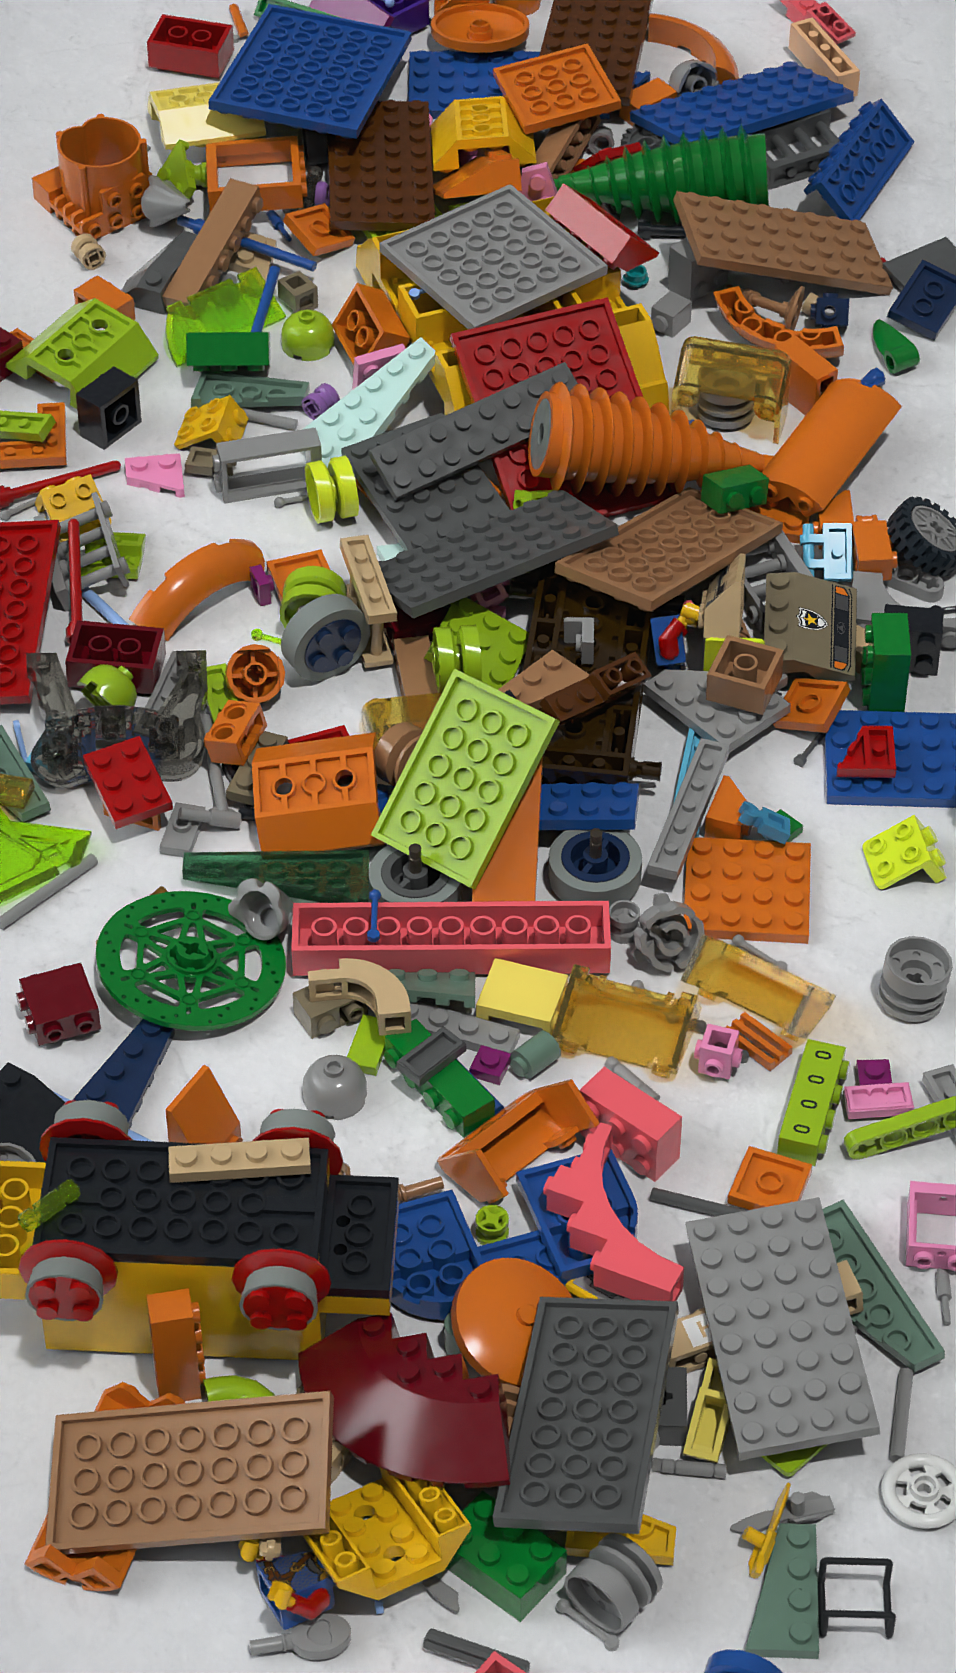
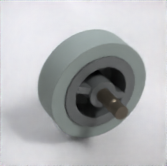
[369,844,462,902]

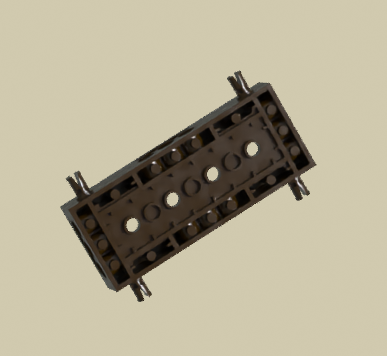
[509,559,685,784]

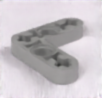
[883,544,944,603]

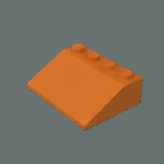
[433,149,522,199]

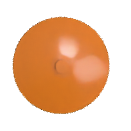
[431,3,529,53]
[451,1258,573,1387]

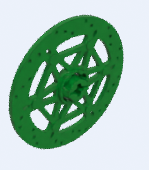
[95,891,286,1031]

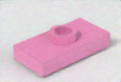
[843,1082,914,1119]

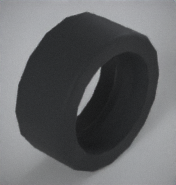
[302,128,328,165]

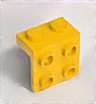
[174,395,249,449]
[35,474,111,543]

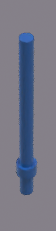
[177,215,317,272]

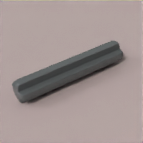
[423,1628,530,1673]

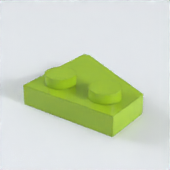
[157,139,196,205]

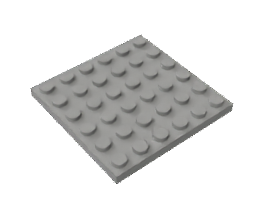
[379,184,608,329]

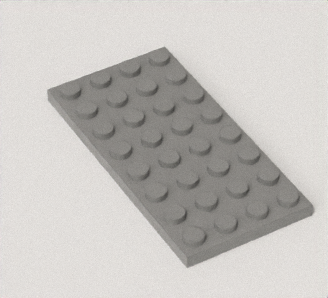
[685,1197,880,1461]

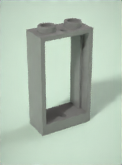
[212,427,322,504]

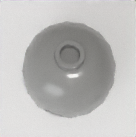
[669,59,719,97]
[303,1055,367,1120]

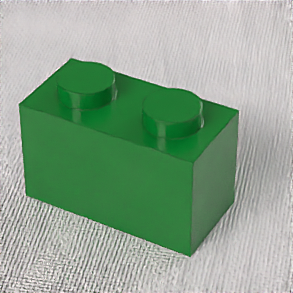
[700,465,769,514]

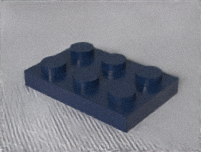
[887,259,956,340]

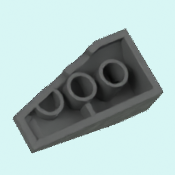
[121,231,198,315]

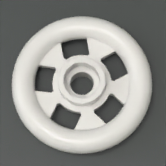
[881,1453,956,1529]

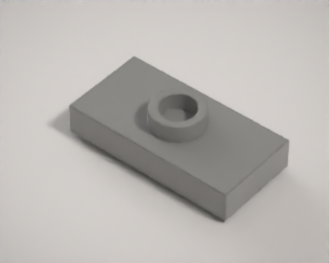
[160,802,206,858]

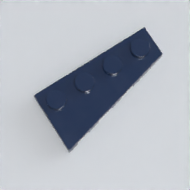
[73,1019,175,1129]

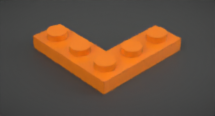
[0,402,67,469]

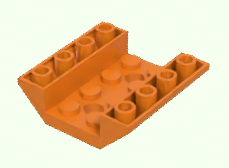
[252,732,385,861]

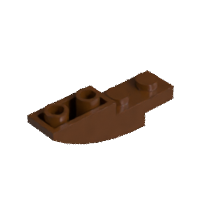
[539,652,652,727]

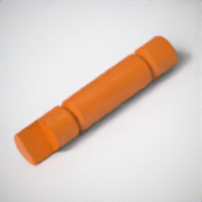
[229,4,249,38]

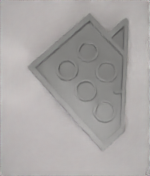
[643,670,791,752]

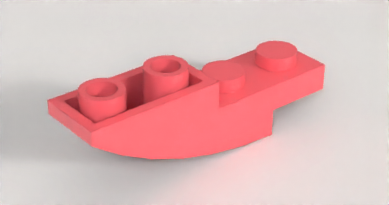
[780,0,856,45]

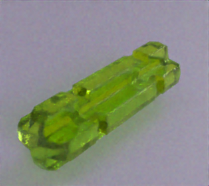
[18,1179,80,1232]

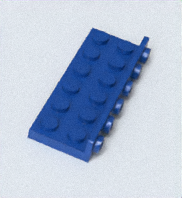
[804,98,915,221]

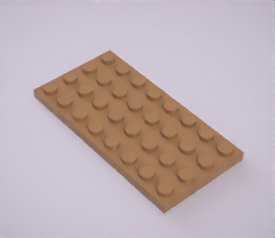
[673,191,893,296]
[555,487,783,612]
[45,1391,334,1555]

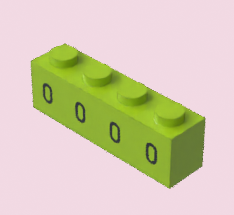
[777,1039,850,1166]

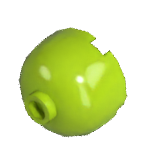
[281,309,335,361]
[77,664,137,723]

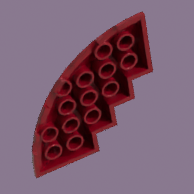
[298,1313,511,1488]

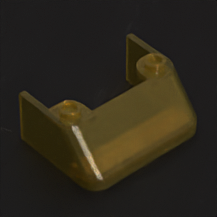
[671,336,791,444]
[681,934,836,1042]

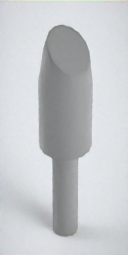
[936,1268,952,1325]

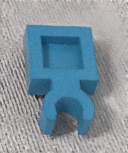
[738,801,790,845]

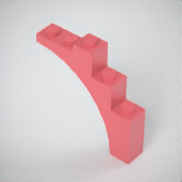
[543,1122,684,1301]

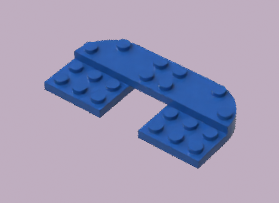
[391,1149,638,1320]

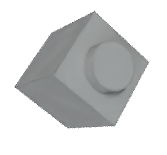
[651,291,692,338]

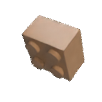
[706,635,784,715]

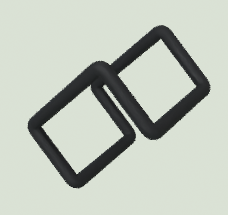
[818,1557,896,1639]

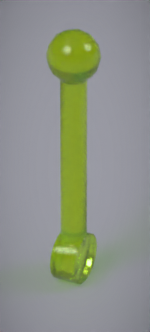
[251,629,281,645]

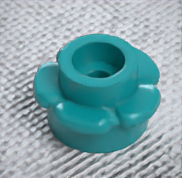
[623,265,649,288]

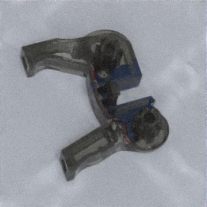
[26,650,208,788]

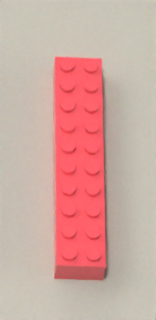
[292,901,611,976]

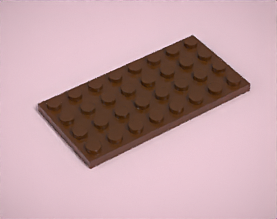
[539,0,653,106]
[328,99,435,231]

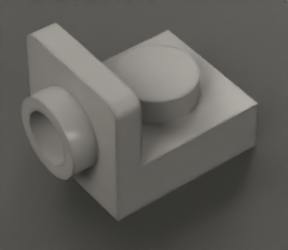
[564,617,594,664]

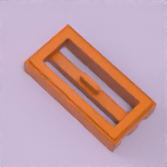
[725,1012,793,1071]

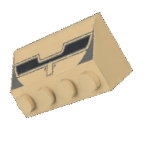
[698,554,746,638]

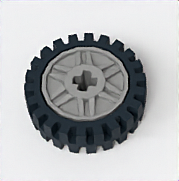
[887,496,956,577]

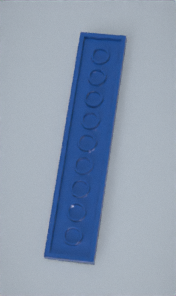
[343,782,640,830]

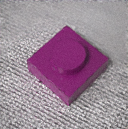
[250,564,274,607]
[469,1045,511,1085]
[856,1059,892,1086]

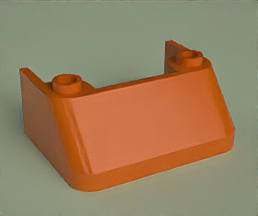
[437,1079,599,1204]

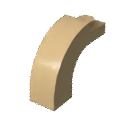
[308,958,411,1036]

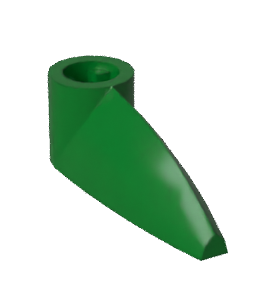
[873,319,920,374]

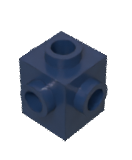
[810,293,849,328]

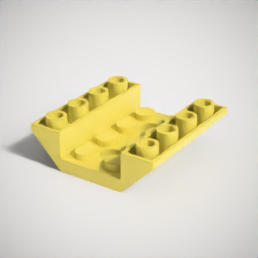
[147,82,266,150]

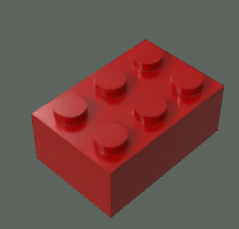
[147,14,234,78]

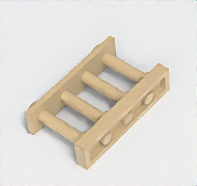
[339,535,397,668]

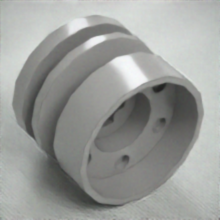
[698,357,756,429]
[878,936,953,1022]
[564,1533,663,1634]

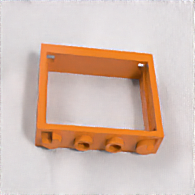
[206,136,308,212]

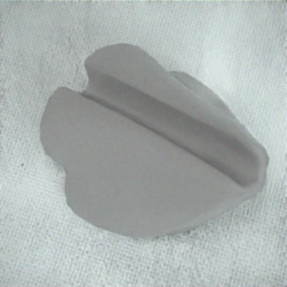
[141,175,191,227]
[228,878,294,940]

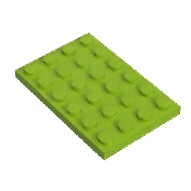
[371,668,560,889]

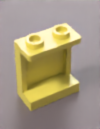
[476,958,572,1036]

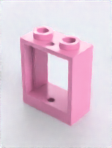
[906,1181,956,1271]

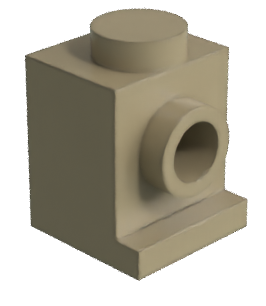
[277,270,318,313]

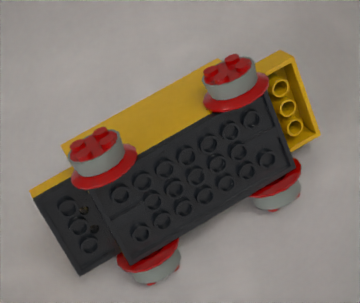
[0,1100,399,1360]

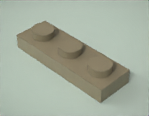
[226,731,288,806]

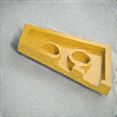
[565,1514,676,1566]

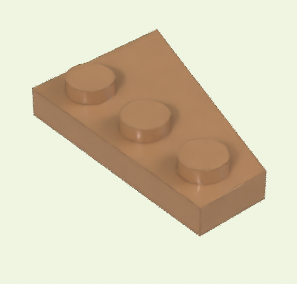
[498,650,590,709]

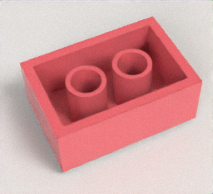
[579,1067,682,1182]

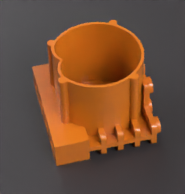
[32,114,153,240]

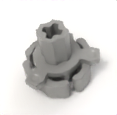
[630,892,705,972]

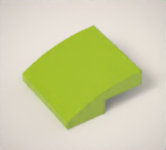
[81,532,146,579]

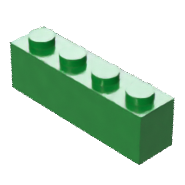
[384,1019,495,1138]

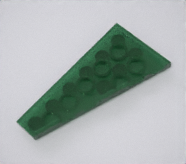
[182,850,370,903]

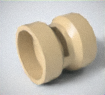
[71,233,106,270]

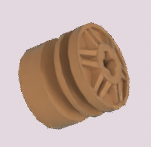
[375,722,423,787]

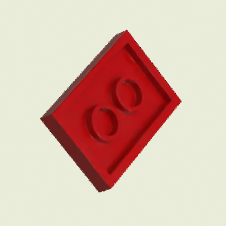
[83,736,173,829]

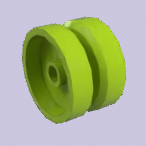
[280,566,347,628]
[432,624,482,693]

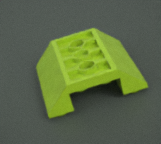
[6,298,159,409]

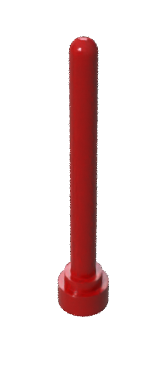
[0,460,121,509]
[66,519,83,644]

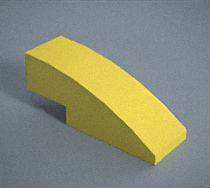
[683,1358,730,1463]

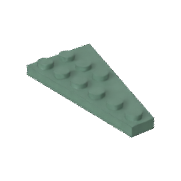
[823,1199,945,1372]

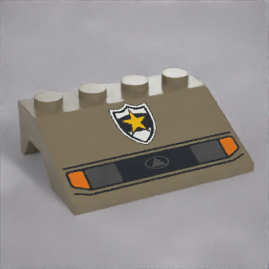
[764,572,857,681]

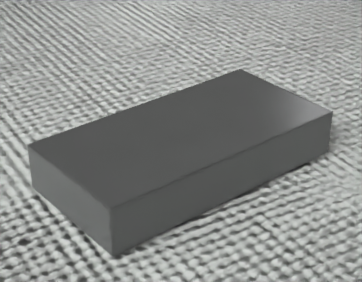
[397,1026,466,1087]

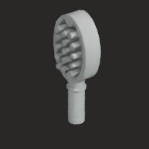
[249,1613,351,1660]

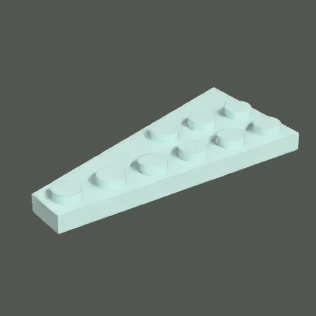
[304,337,436,468]

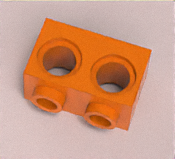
[204,700,267,766]

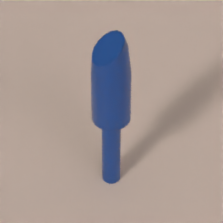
[266,210,292,242]

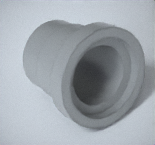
[589,126,614,154]

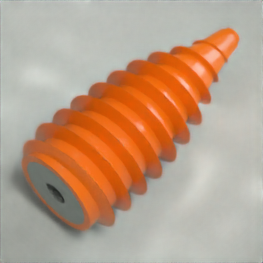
[528,382,765,497]

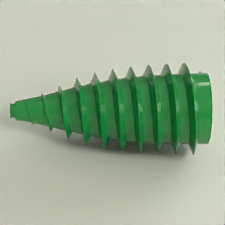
[553,124,769,225]

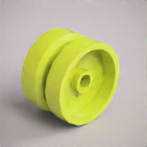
[305,455,359,524]

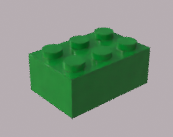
[186,332,271,371]
[860,613,911,712]
[446,1490,567,1622]

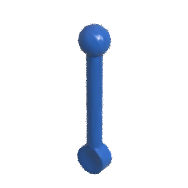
[367,889,381,942]

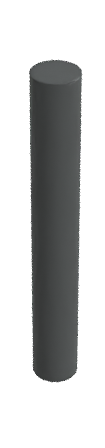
[650,1187,747,1216]

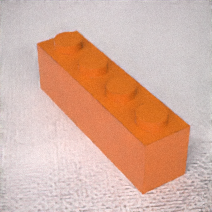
[146,1288,206,1401]

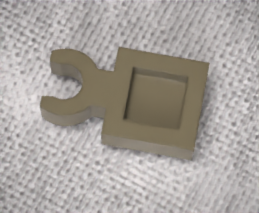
[185,446,237,476]

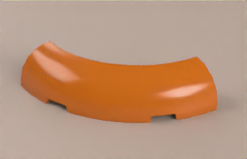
[648,13,739,85]
[713,286,844,359]
[129,539,265,641]

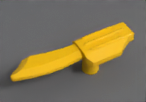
[742,1482,791,1579]

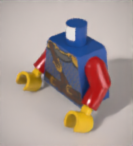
[650,602,700,670]
[238,1539,337,1630]

